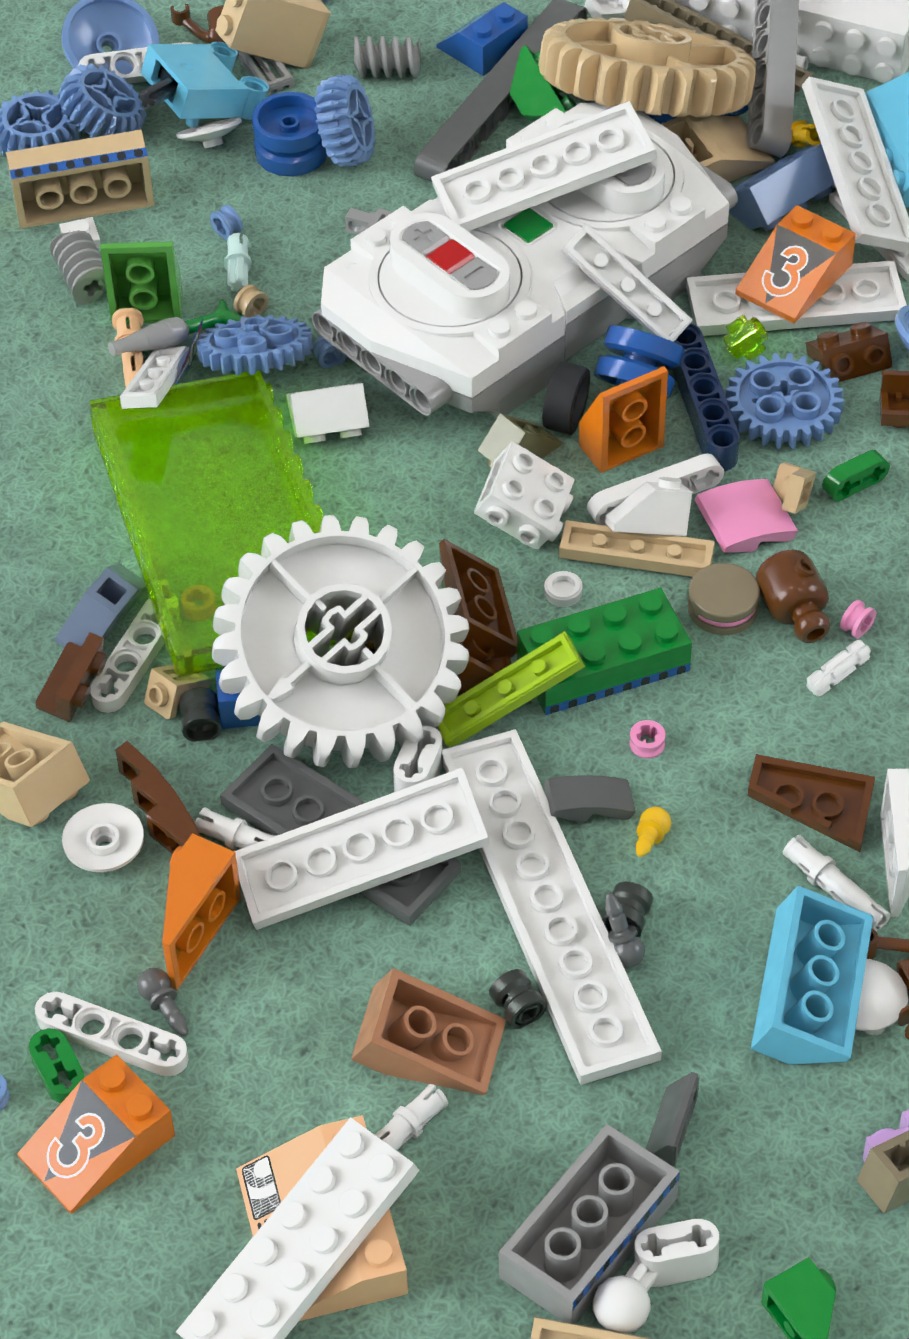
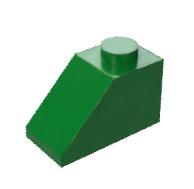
[761,1257,836,1339]

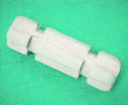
[806,640,871,696]

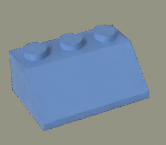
[729,144,835,231]

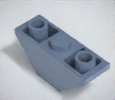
[54,563,150,648]

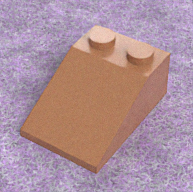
[351,968,506,1095]

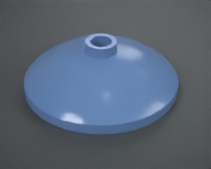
[61,0,159,84]

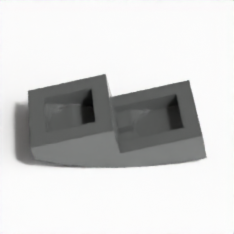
[544,775,636,823]

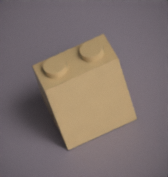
[215,0,331,69]

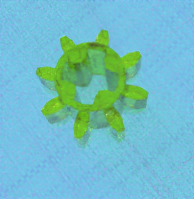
[724,315,768,361]

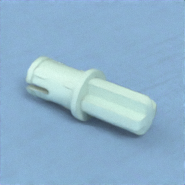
[224,233,252,293]

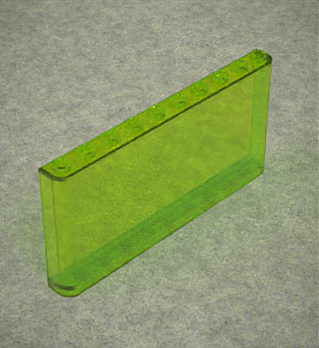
[89,370,354,678]

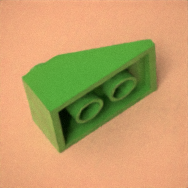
[100,241,183,324]

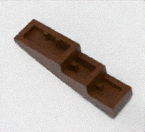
[115,741,200,854]

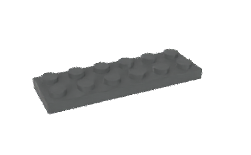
[220,744,461,926]

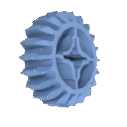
[58,63,147,138]
[314,74,376,167]
[0,89,82,156]

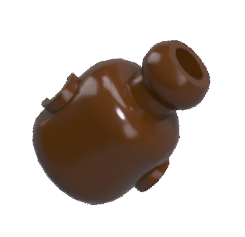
[756,549,830,643]

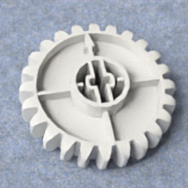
[212,515,469,768]

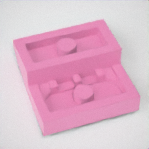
[694,479,798,552]

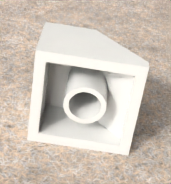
[286,383,370,444]

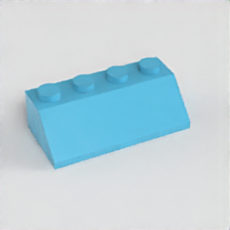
[865,72,909,207]
[751,886,873,1065]

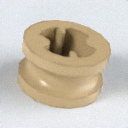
[234,284,269,318]

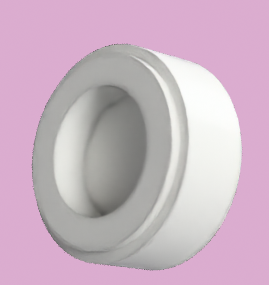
[544,571,582,607]

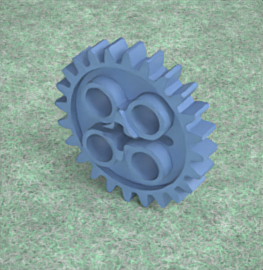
[196,315,313,375]
[725,353,844,449]

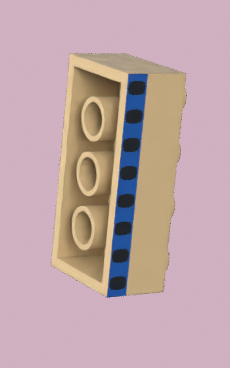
[6,130,154,229]

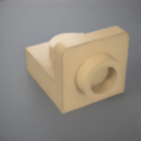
[773,462,817,514]
[144,662,211,719]

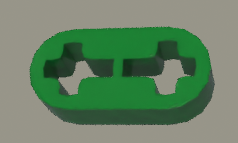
[822,450,890,502]
[29,1028,85,1103]

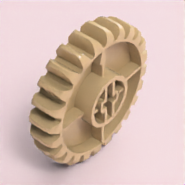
[538,18,756,117]

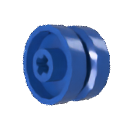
[252,92,327,177]
[594,325,685,399]

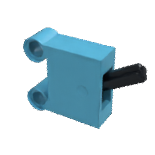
[138,41,269,128]

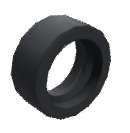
[542,361,591,435]

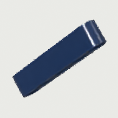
[672,323,739,471]

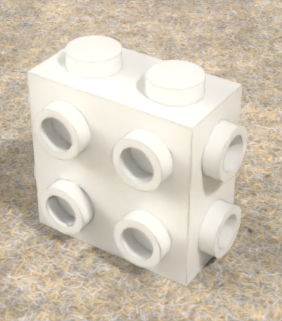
[474,441,575,549]

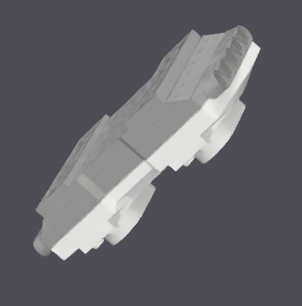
[312,103,738,418]

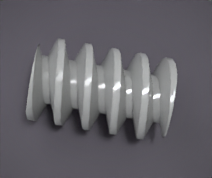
[354,36,421,78]
[50,230,106,304]

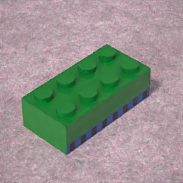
[517,587,692,716]

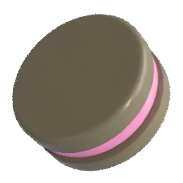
[688,563,760,635]

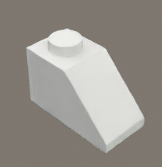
[605,477,692,536]

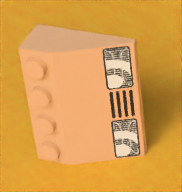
[236,1115,408,1321]

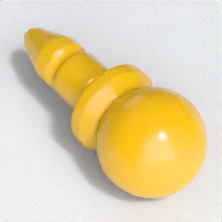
[635,806,672,857]

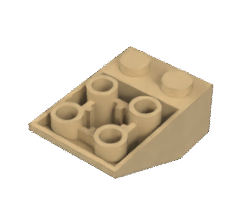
[661,115,775,182]

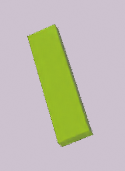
[437,631,585,747]

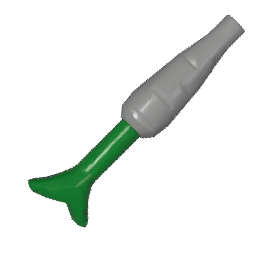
[108,299,243,356]

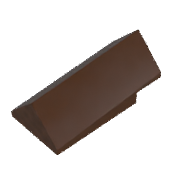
[439,539,517,696]

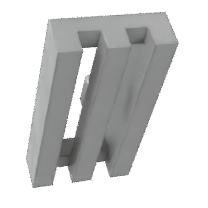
[238,51,295,95]

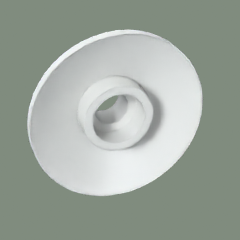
[176,117,242,148]
[62,803,144,872]

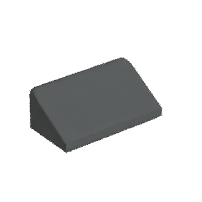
[646,1072,700,1167]

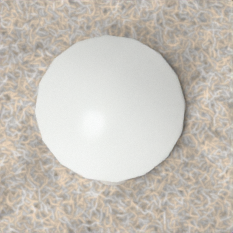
[855,959,908,1035]

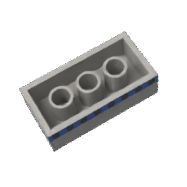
[499,1124,680,1324]

